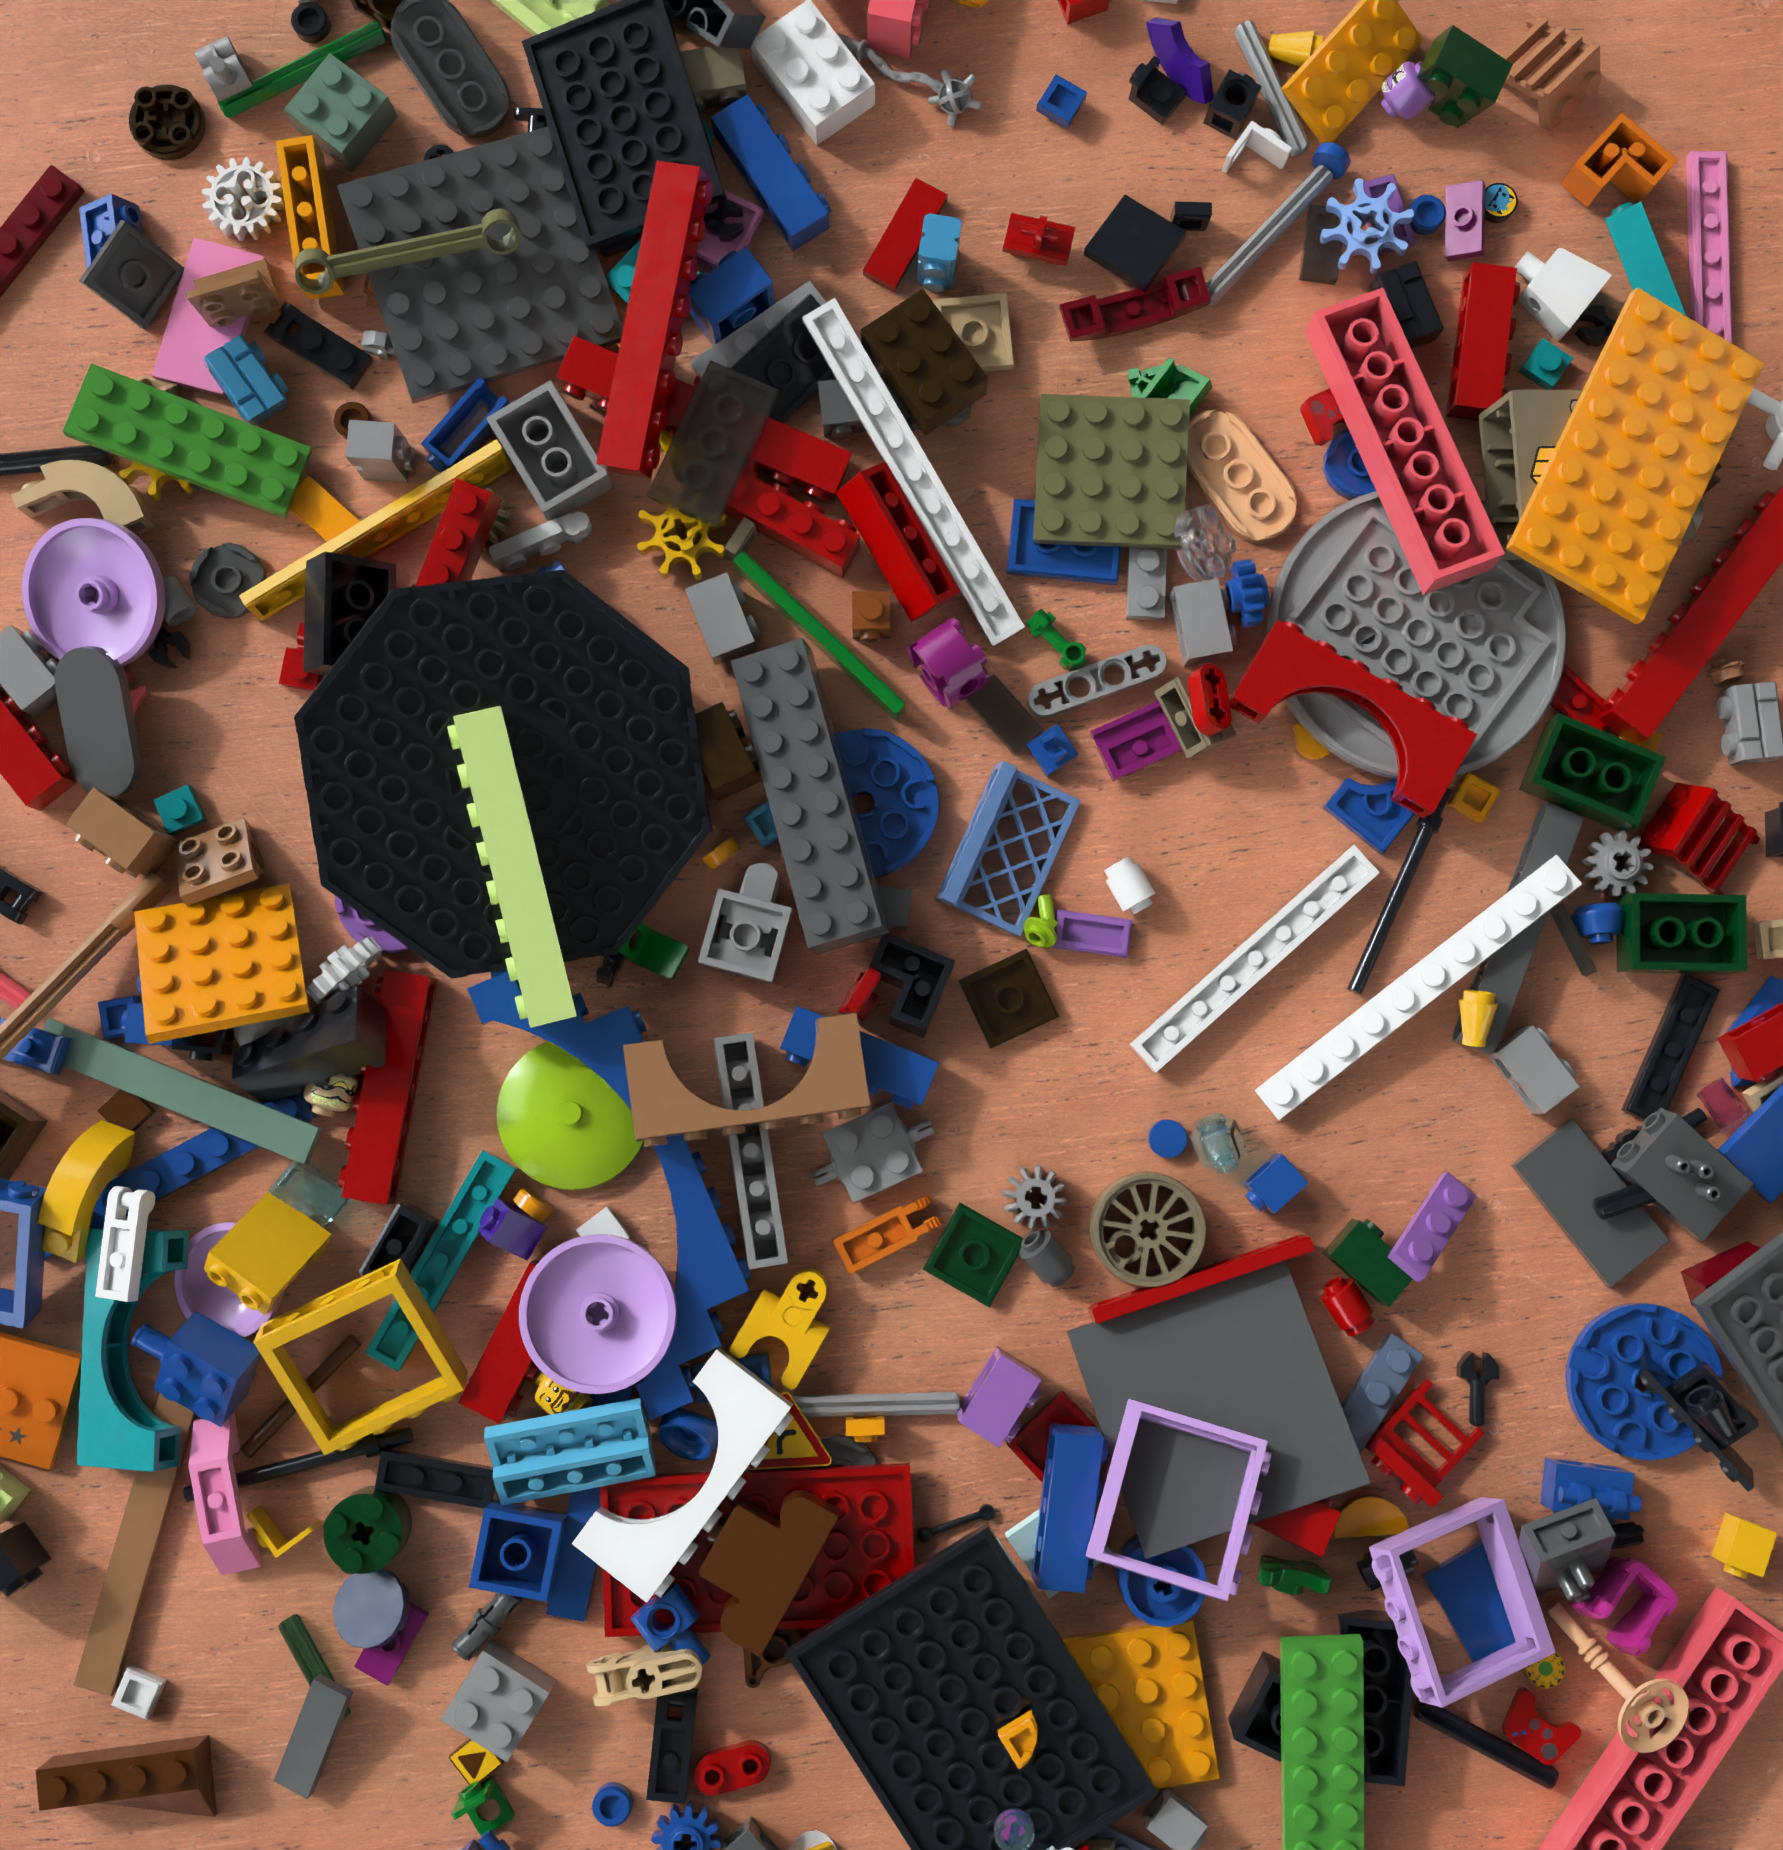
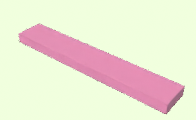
[1686,151,1732,343]

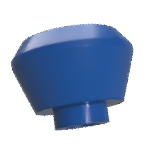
[1571,903,1625,945]

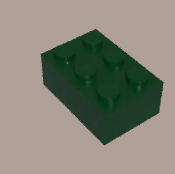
[1519,713,1666,832]
[1616,893,1747,975]

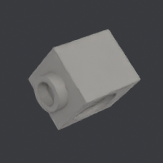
[1142,1787,1208,1850]

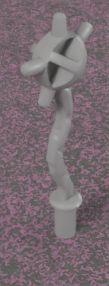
[837,33,982,127]

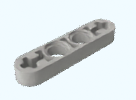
[1027,644,1166,719]

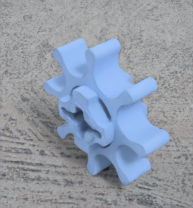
[1320,178,1414,275]

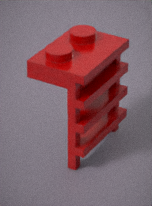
[1639,782,1760,895]
[1365,1379,1484,1508]

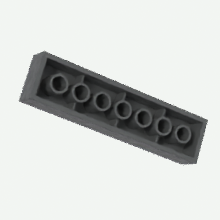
[731,638,890,955]

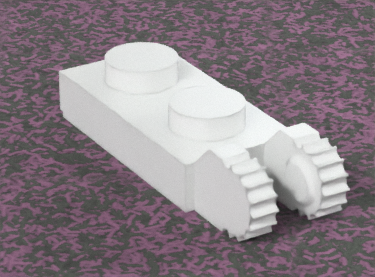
[488,510,593,571]

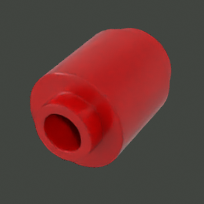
[1320,1276,1374,1336]

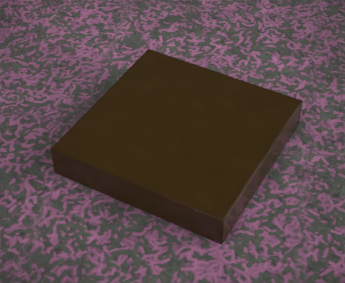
[958,949,1059,1049]

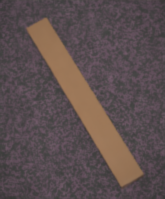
[73,1393,197,1696]

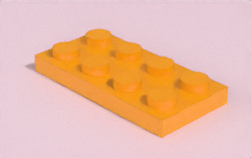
[1281,0,1424,144]

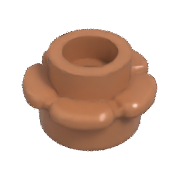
[1707,656,1745,687]

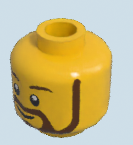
[535,1372,593,1415]

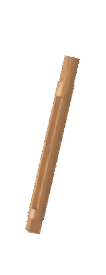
[0,872,172,1061]

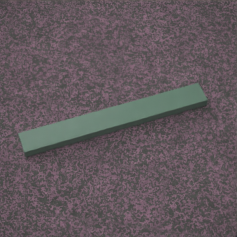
[43,1018,324,1164]

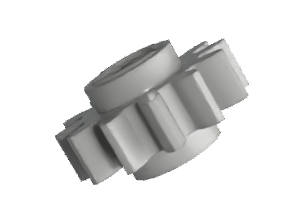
[1581,830,1653,898]

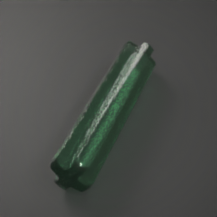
[278,1614,351,1721]

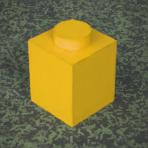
[1711,1512,1777,1579]

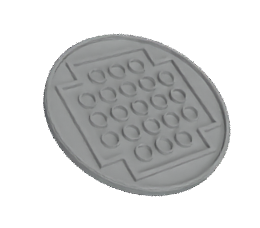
[1267,491,1567,779]

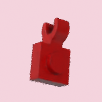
[279,622,323,692]

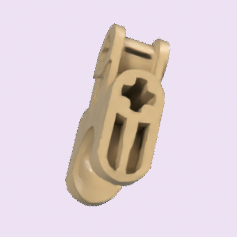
[586,1635,708,1706]

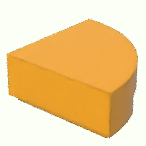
[997,1710,1038,1769]

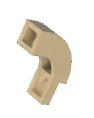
[11,460,157,535]

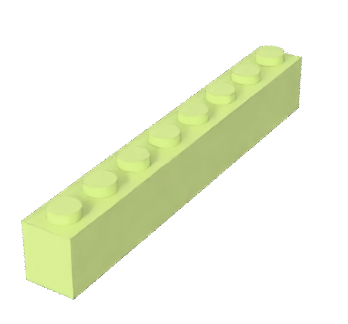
[447,706,577,1028]

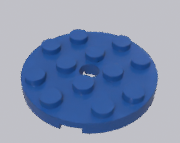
[835,728,939,878]
[1565,1303,1724,1460]

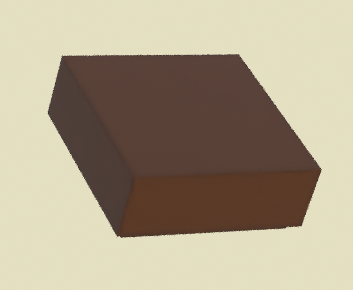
[98,1089,156,1132]

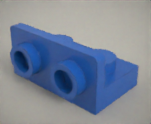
[79,194,143,268]

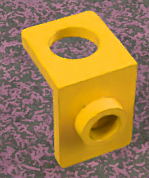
[246,1505,322,1558]

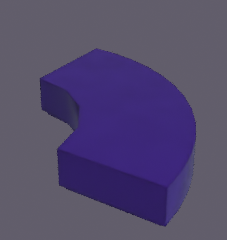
[1146,18,1214,104]

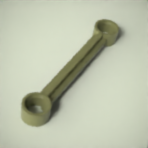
[294,209,521,294]

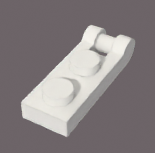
[95,1186,155,1302]

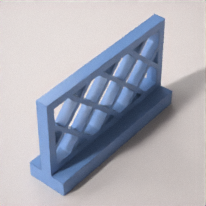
[935,761,1081,937]

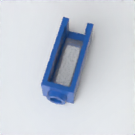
[421,377,510,473]

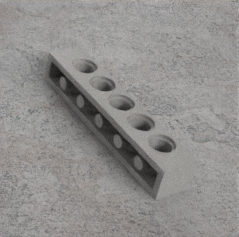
[713,1032,788,1270]

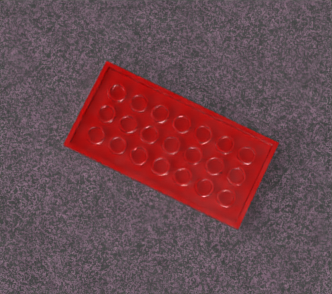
[600,1463,914,1637]

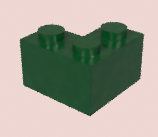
[1417,25,1513,128]

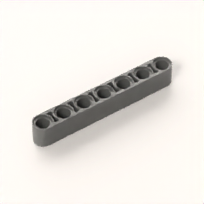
[1453,802,1583,1056]

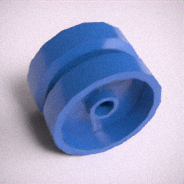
[1115,1534,1207,1627]

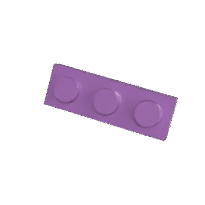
[1387,1171,1477,1282]

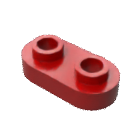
[693,1740,771,1796]

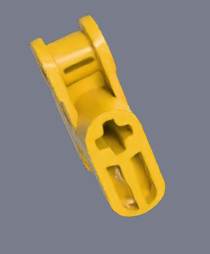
[729,1268,830,1390]

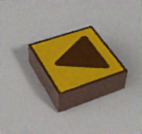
[448,1739,504,1785]

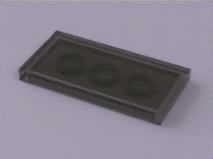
[647,360,780,528]

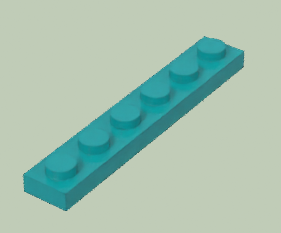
[365,1150,518,1372]

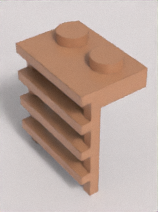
[1501,17,1601,132]

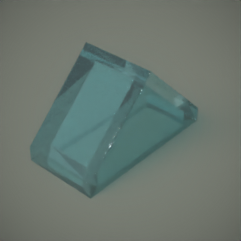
[269,1160,350,1227]

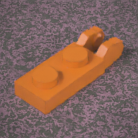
[832,1194,944,1275]

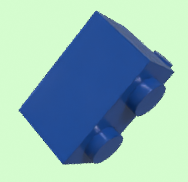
[1540,1457,1641,1525]

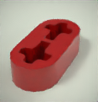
[1188,663,1231,736]

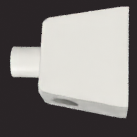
[1514,248,1612,342]

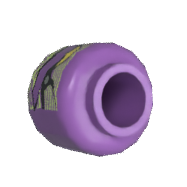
[1381,61,1436,119]

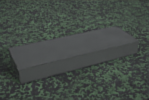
[274,1674,353,1799]

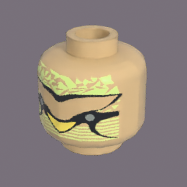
[303,1073,360,1118]

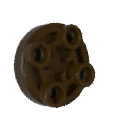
[129,84,206,160]

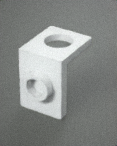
[1221,121,1293,174]

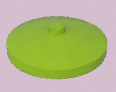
[497,1041,644,1190]

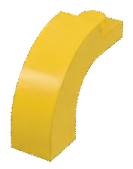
[37,1120,136,1263]

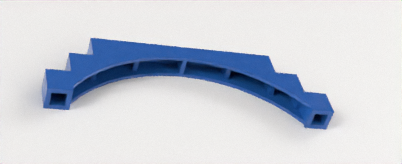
[467,971,752,1421]

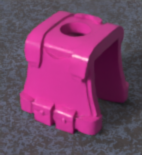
[1569,1557,1678,1656]

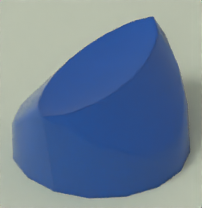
[658,1407,718,1461]

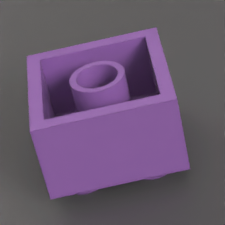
[957,1346,1042,1448]

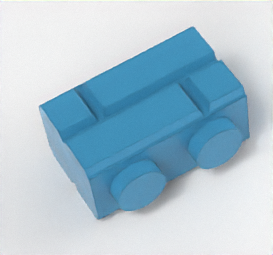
[917,213,962,292]
[204,335,289,426]

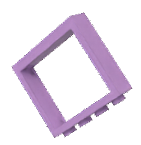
[1085,1399,1272,1602]
[1369,1497,1556,1708]

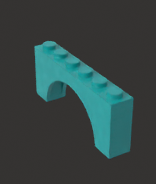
[77,1228,189,1472]

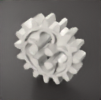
[202,157,285,241]
[307,936,383,1005]

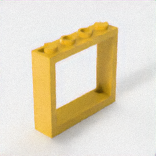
[253,1258,468,1455]

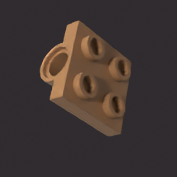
[173,818,265,906]

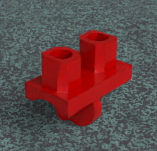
[1002,213,1076,266]

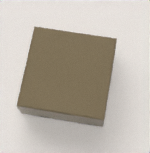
[724,517,758,561]

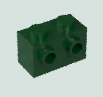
[1323,1219,1413,1307]

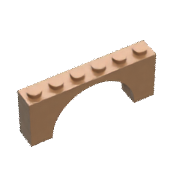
[623,1013,870,1147]

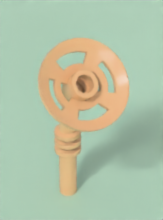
[1548,1602,1689,1753]

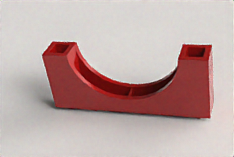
[1229,620,1477,819]

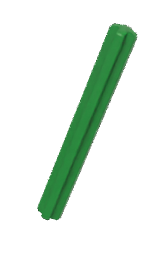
[217,21,387,118]

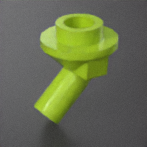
[1023,894,1058,948]

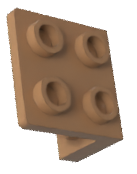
[186,259,281,327]

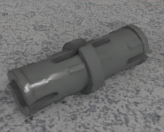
[451,1593,523,1661]

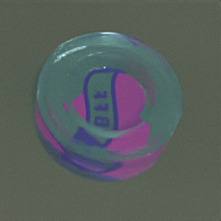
[994,1808,1035,1850]

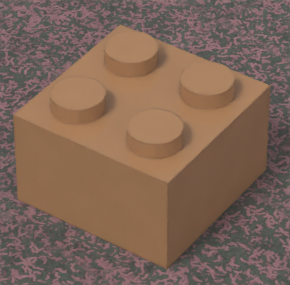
[65,787,179,878]

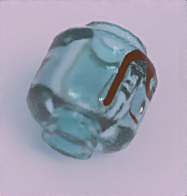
[1191,1113,1247,1173]

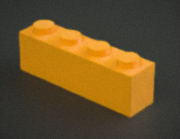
[275,135,345,300]

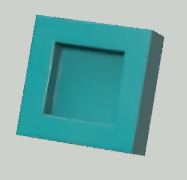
[1518,338,1573,390]
[153,785,207,836]

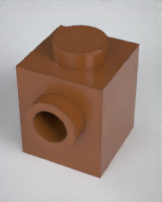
[852,591,890,643]

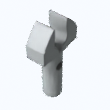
[361,330,396,359]

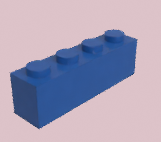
[711,94,831,251]
[780,1006,939,1110]
[1031,1423,1108,1593]

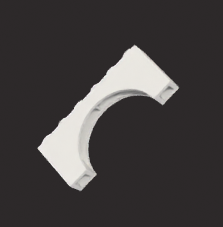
[572,1348,794,1603]

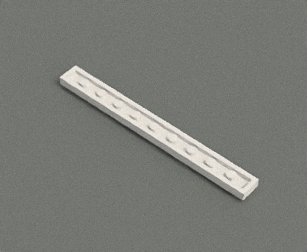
[802,298,1025,647]
[1255,854,1582,1121]

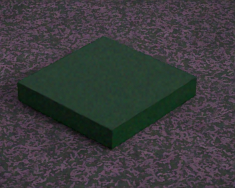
[923,1202,1024,1308]

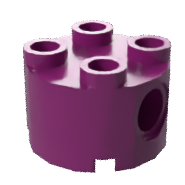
[907,617,991,709]

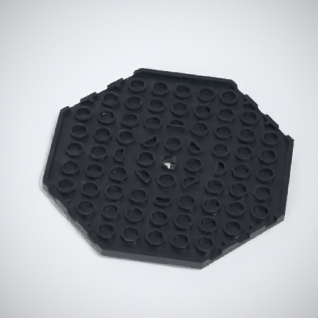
[294,570,711,979]

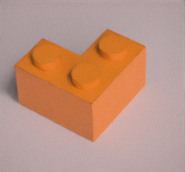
[1560,112,1678,207]

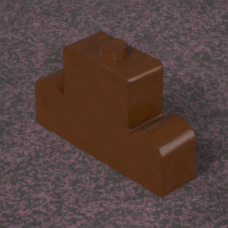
[699,1490,839,1657]

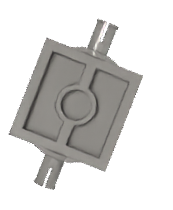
[811,1102,935,1204]

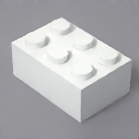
[751,0,875,146]

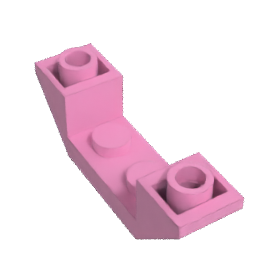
[188,1412,262,1575]

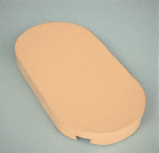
[1187,410,1297,543]

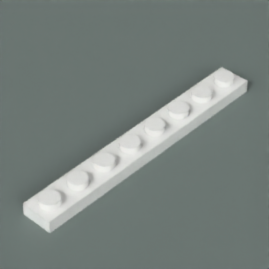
[1129,845,1380,1073]

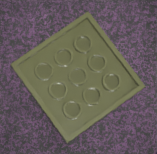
[1033,394,1190,549]

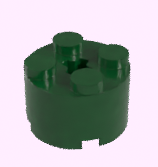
[323,1486,412,1574]

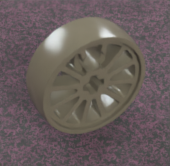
[1089,1171,1206,1288]

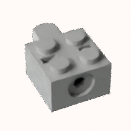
[698,863,794,985]

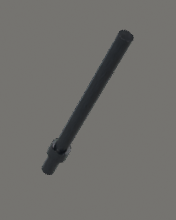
[1347,788,1452,995]
[183,1427,413,1502]

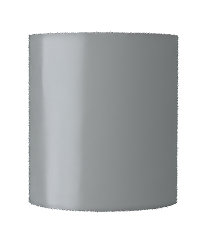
[163,576,198,627]

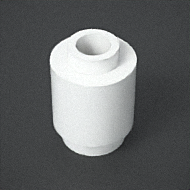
[1104,856,1156,915]

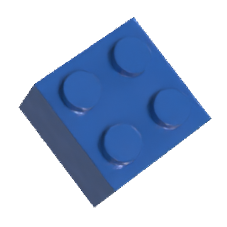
[688,246,776,346]
[469,1500,568,1602]

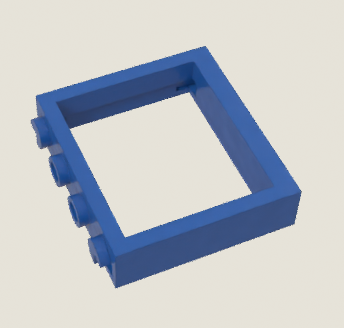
[0,1178,47,1329]

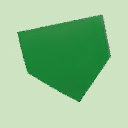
[1127,358,1213,418]

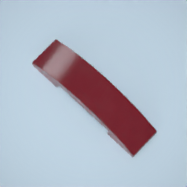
[1059,266,1211,342]

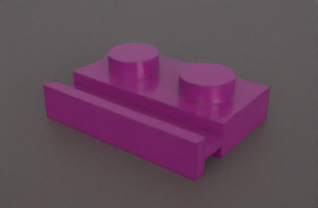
[1090,701,1182,782]

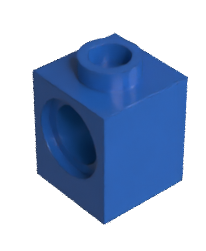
[1242,1153,1308,1214]

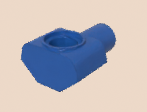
[630,1583,711,1665]

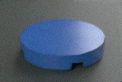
[1323,429,1376,500]

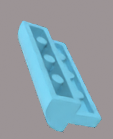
[484,1398,656,1506]

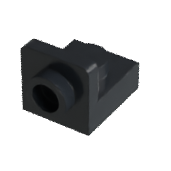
[1128,56,1187,125]

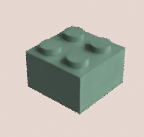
[284,53,398,172]

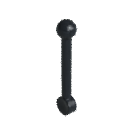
[917,1504,994,1542]

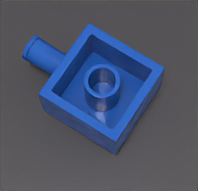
[131,1311,261,1427]

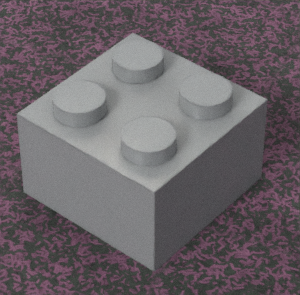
[440,1639,557,1762]

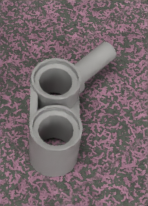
[194,36,253,102]

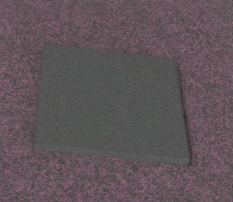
[1067,1260,1371,1560]

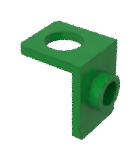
[619,922,689,980]
[451,1776,515,1836]

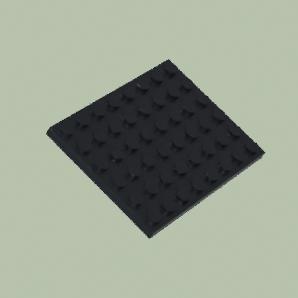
[786,1522,1159,1850]

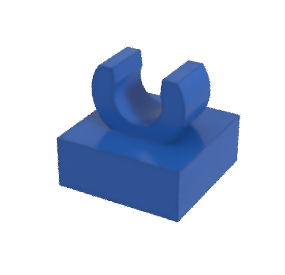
[1026,724,1078,777]

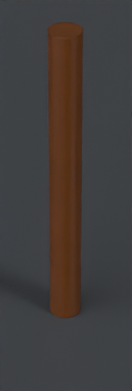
[240,1334,361,1458]

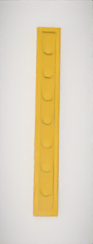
[239,439,514,622]

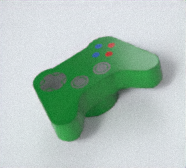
[1258,1555,1332,1595]

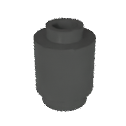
[1020,1230,1075,1287]

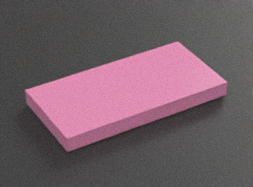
[151,238,268,398]

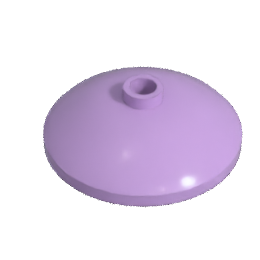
[174,1222,284,1337]

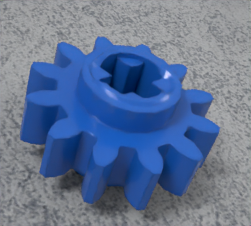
[1225,559,1269,628]
[651,1800,722,1850]

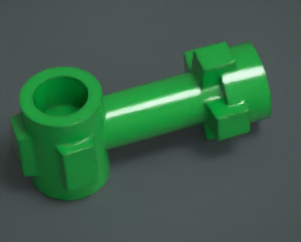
[1026,609,1086,671]

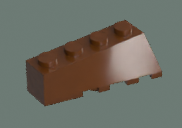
[36,1735,217,1817]

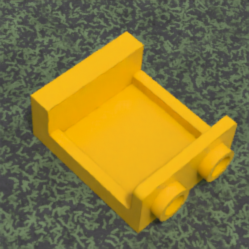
[204,1189,332,1315]

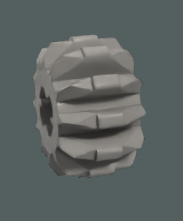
[1002,1165,1068,1230]

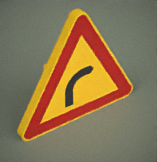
[748,1391,832,1470]

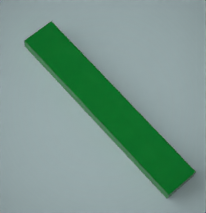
[733,551,905,721]

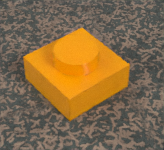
[846,1416,885,1442]

